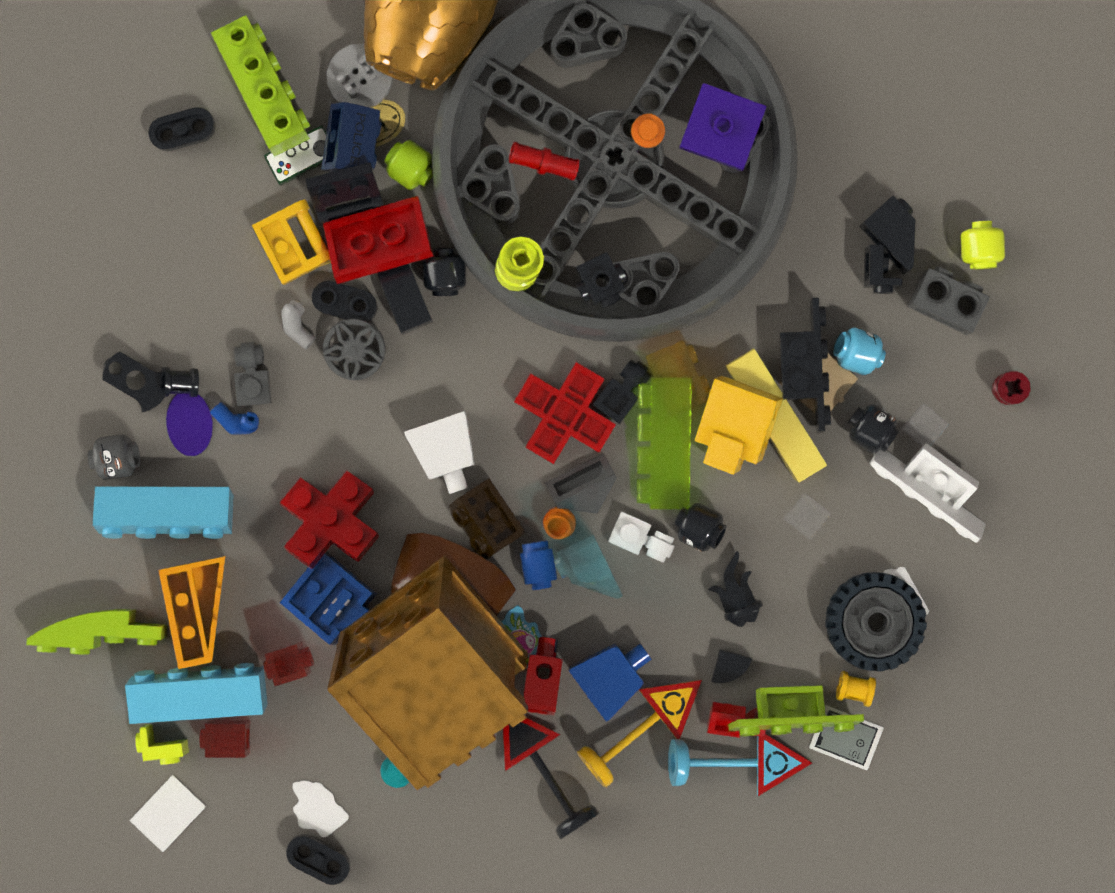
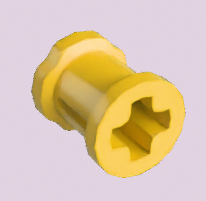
[836,671,876,707]

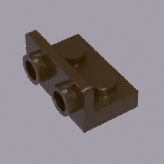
[449,478,526,559]

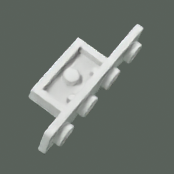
[870,443,986,543]

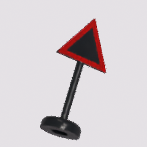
[503,718,600,839]

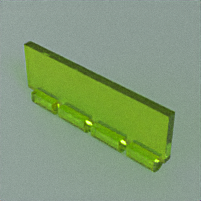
[637,377,692,509]

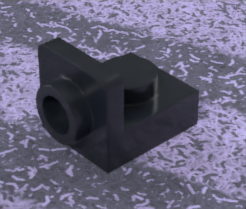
[864,244,903,294]

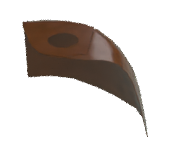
[391,533,516,616]

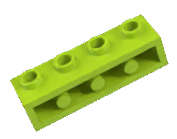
[211,15,310,157]

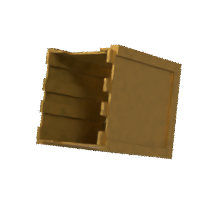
[327,555,528,791]

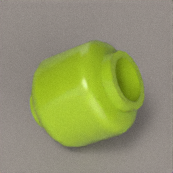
[384,140,433,190]

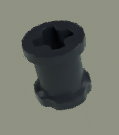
[160,367,199,397]

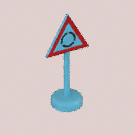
[668,734,812,796]

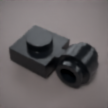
[593,359,652,425]

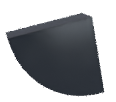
[711,649,752,683]

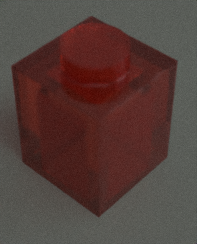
[199,720,250,758]

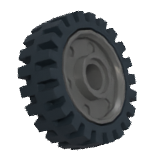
[825,572,927,672]

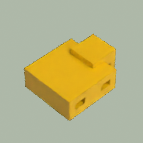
[694,375,783,475]

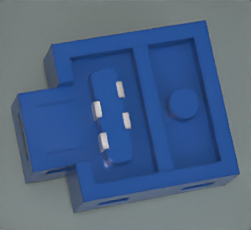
[279,552,377,645]

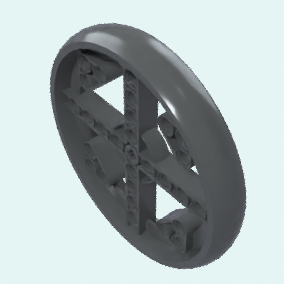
[432,0,798,342]

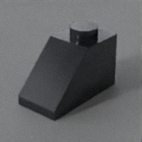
[859,196,916,274]

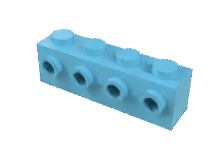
[93,487,234,539]
[125,663,268,724]

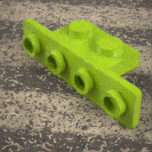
[728,685,864,736]

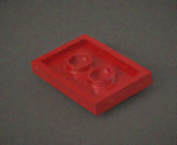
[323,196,433,284]

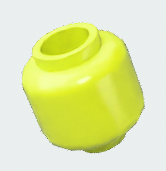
[960,221,1005,269]

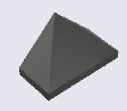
[545,453,617,514]

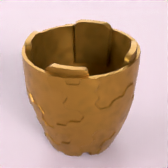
[364,0,498,90]

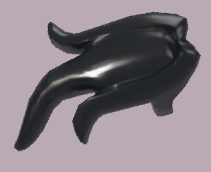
[708,551,763,627]

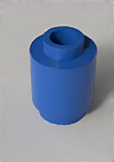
[520,540,557,590]

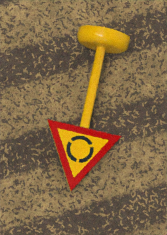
[577,680,702,788]

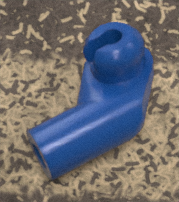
[210,402,259,435]

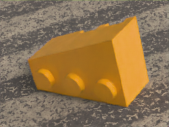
[158,556,225,669]

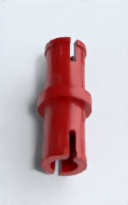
[508,141,580,181]

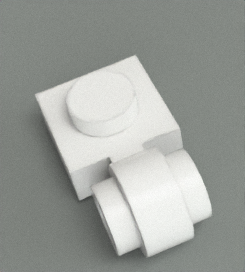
[608,511,675,563]

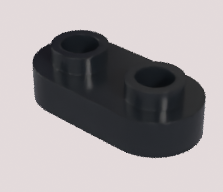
[148,107,216,152]
[312,281,378,322]
[286,834,350,885]

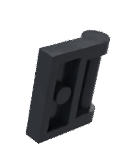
[306,162,384,226]

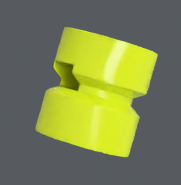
[495,236,544,291]

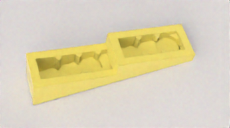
[725,348,827,483]

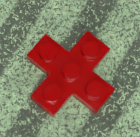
[514,362,616,464]
[279,471,379,570]

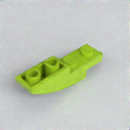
[26,609,168,655]

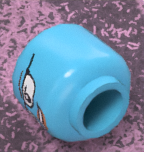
[833,327,886,375]

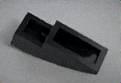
[377,264,433,335]

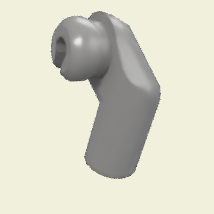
[281,300,316,350]

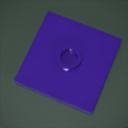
[679,83,767,171]

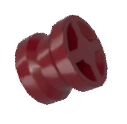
[992,371,1031,405]

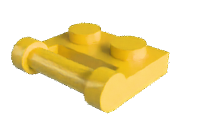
[252,199,331,285]

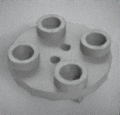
[326,44,393,108]

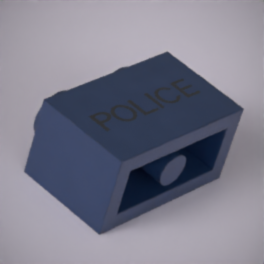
[321,102,381,172]

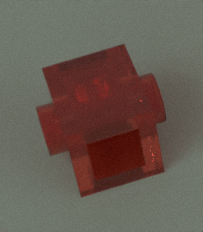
[263,641,314,686]

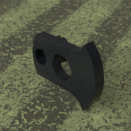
[102,351,165,413]

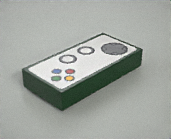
[264,125,326,186]

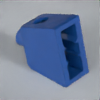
[568,643,652,722]

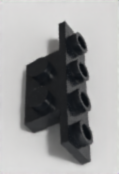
[780,298,831,433]

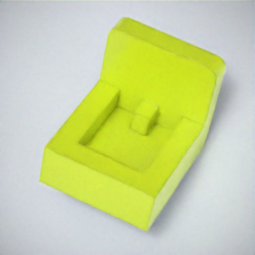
[136,724,189,765]

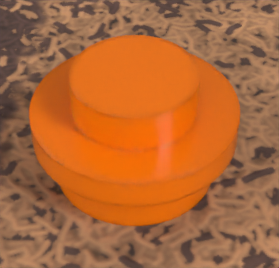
[631,114,665,148]
[543,507,576,539]

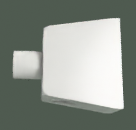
[404,411,475,494]

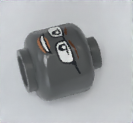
[88,434,140,480]

